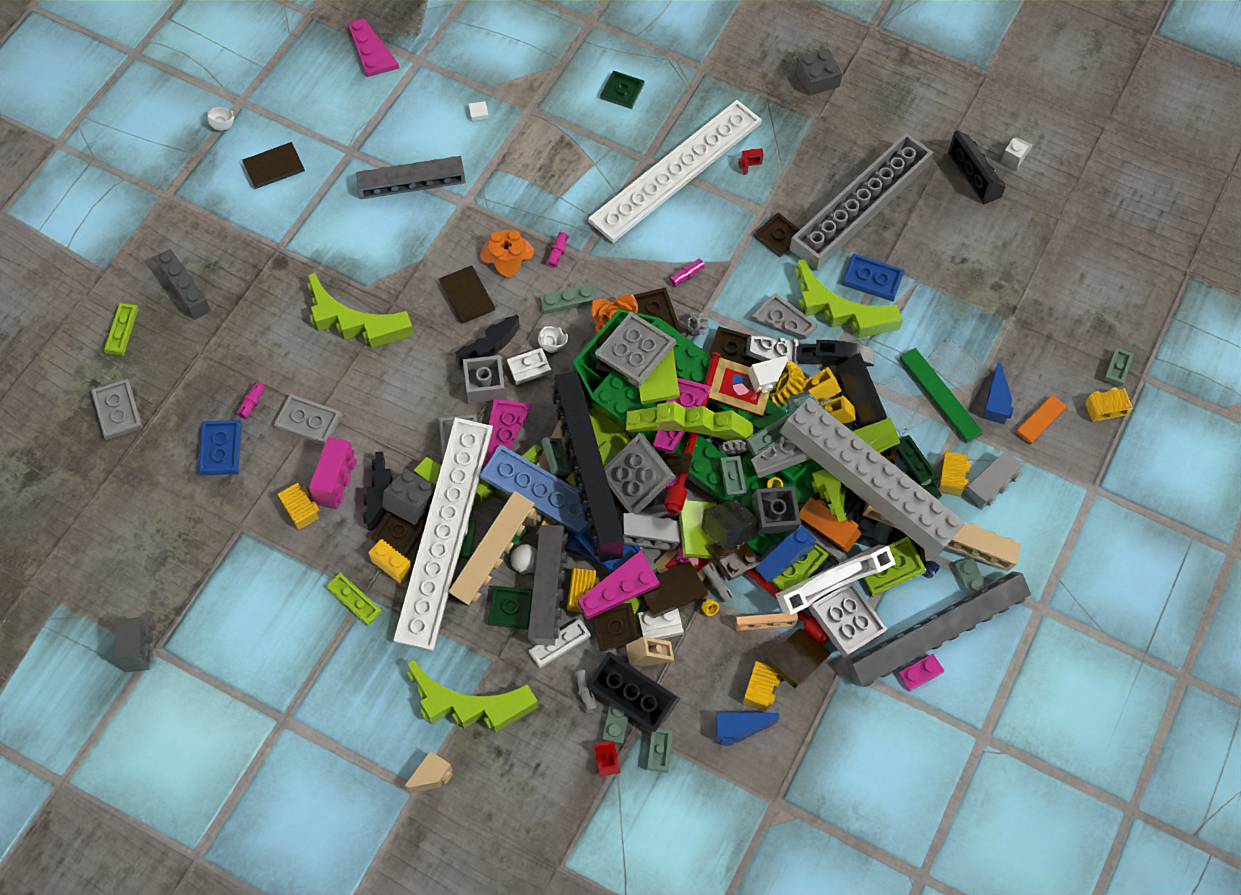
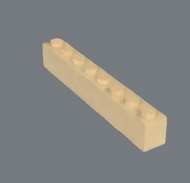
[862,502,1021,571]

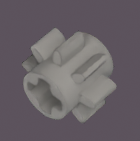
[687,313,709,335]

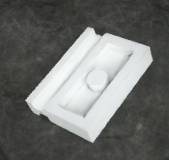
[507,348,551,385]
[638,608,684,639]

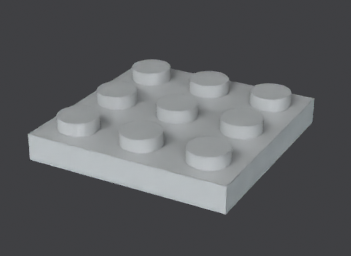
[595,312,677,386]
[604,433,675,515]
[808,582,888,658]

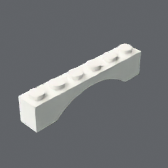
[775,545,896,615]

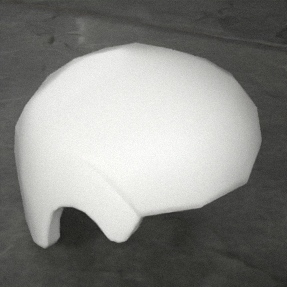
[207,107,234,131]
[538,326,568,353]
[510,544,537,575]

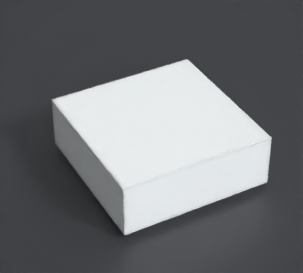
[469,101,489,121]

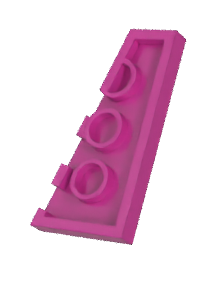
[348,19,400,77]
[653,378,711,453]
[482,399,532,470]
[578,550,660,620]

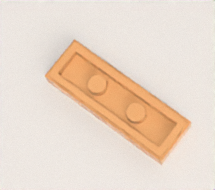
[735,612,798,631]

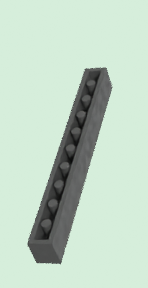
[845,571,1031,687]

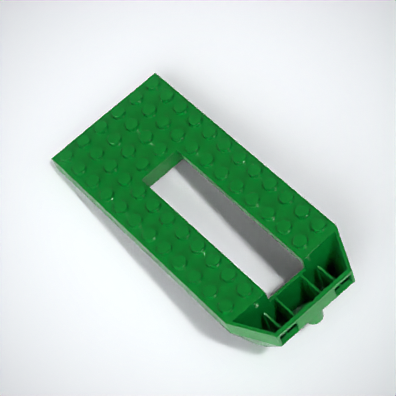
[571,309,825,545]

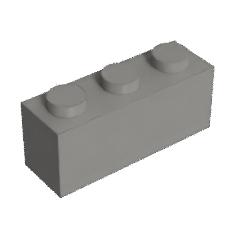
[964,450,1023,510]
[619,513,681,551]

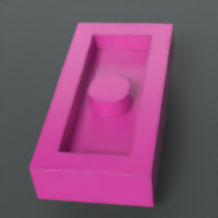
[898,654,944,692]

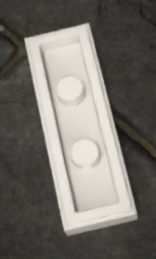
[529,619,591,668]

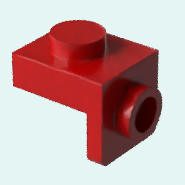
[738,148,764,175]
[594,741,621,777]

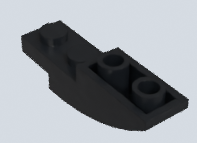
[455,314,520,367]
[798,340,874,367]
[363,451,393,531]

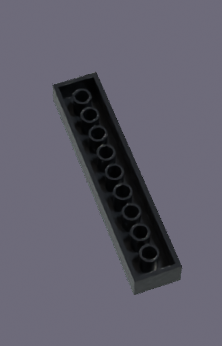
[552,371,624,563]

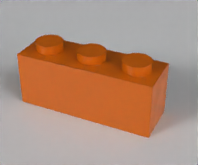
[799,497,861,553]

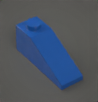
[982,362,1014,424]
[755,526,816,583]
[715,713,779,746]

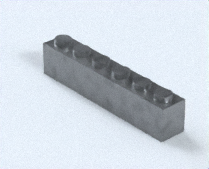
[356,156,465,199]
[528,525,569,646]

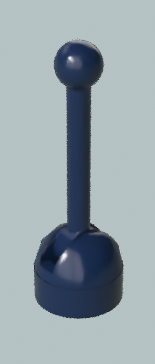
[922,561,940,578]

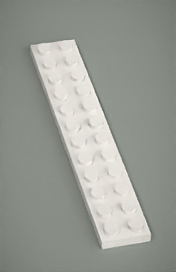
[588,100,762,243]
[393,418,493,652]

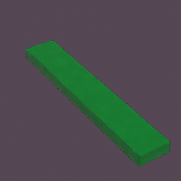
[900,347,983,443]

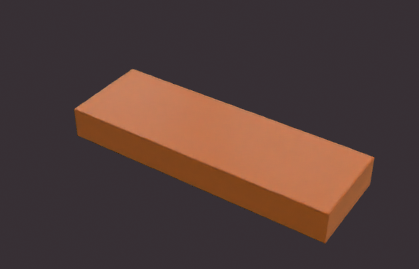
[1016,395,1067,445]

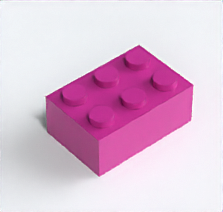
[309,437,357,510]

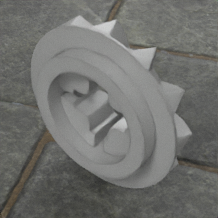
[719,440,750,455]

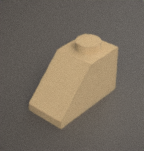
[626,636,674,667]
[405,751,453,793]

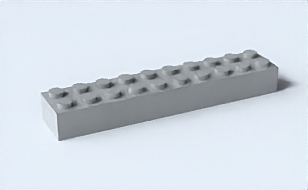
[789,133,933,271]
[780,397,966,558]

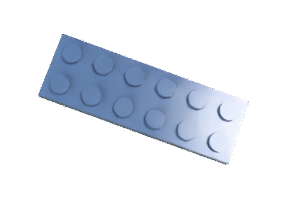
[480,444,588,534]

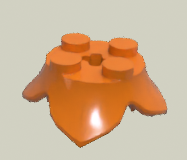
[479,230,535,279]
[591,294,638,333]

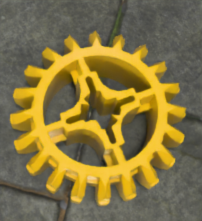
[768,361,805,408]

